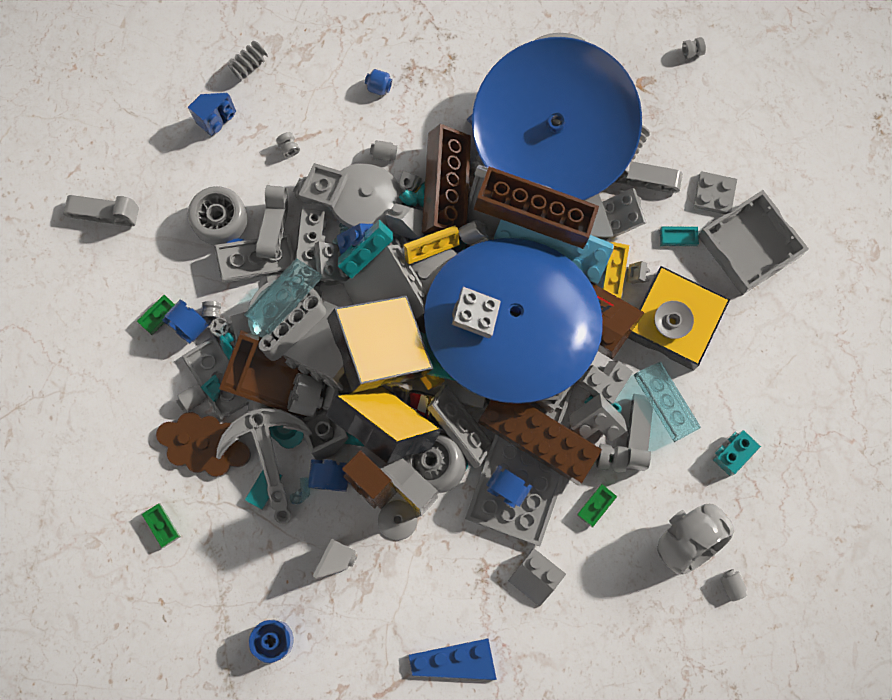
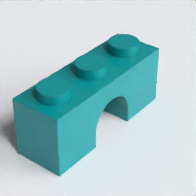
[338,220,393,279]

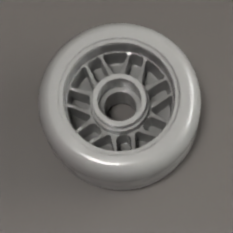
[188,186,248,246]
[404,432,467,493]

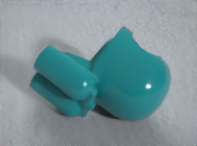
[399,181,425,208]

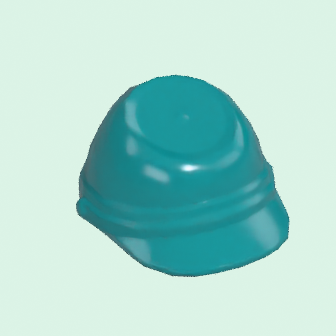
[269,425,304,449]

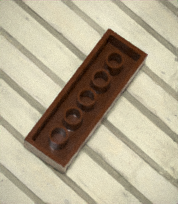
[422,124,471,240]
[473,166,599,249]
[478,400,602,486]
[342,450,397,509]

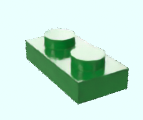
[137,295,175,335]
[577,484,617,528]
[142,503,180,548]

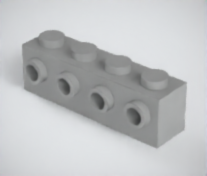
[293,208,327,286]

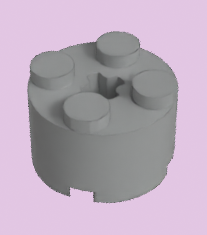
[287,373,326,417]

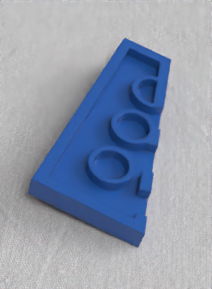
[409,638,497,680]

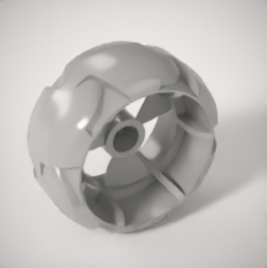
[657,504,734,575]

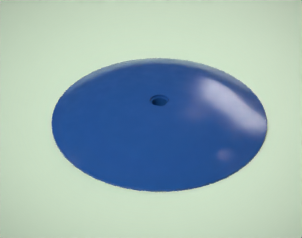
[472,37,642,200]
[424,238,602,403]

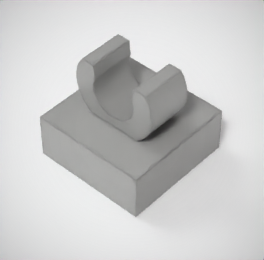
[627,261,650,284]

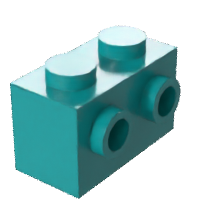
[713,430,761,476]

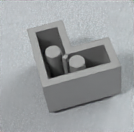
[575,361,633,404]
[569,394,627,442]

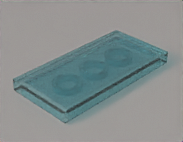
[244,258,322,335]
[634,361,701,443]

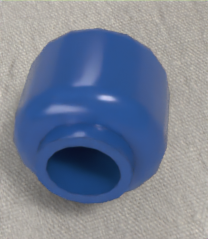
[365,69,393,96]

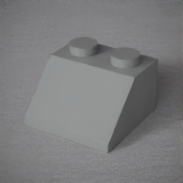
[508,548,566,606]

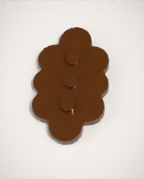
[156,412,251,477]

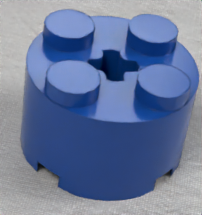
[162,299,209,344]
[308,459,348,492]
[486,465,533,508]
[249,619,294,663]

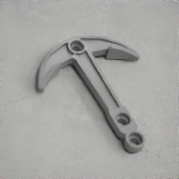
[216,408,312,524]

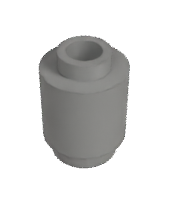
[370,140,397,161]
[176,385,207,411]
[720,569,747,601]

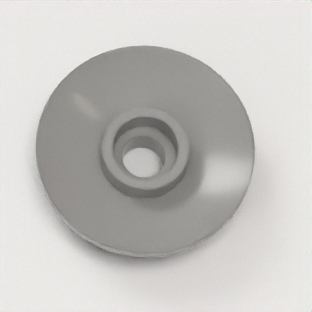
[654,301,694,339]
[378,500,417,540]

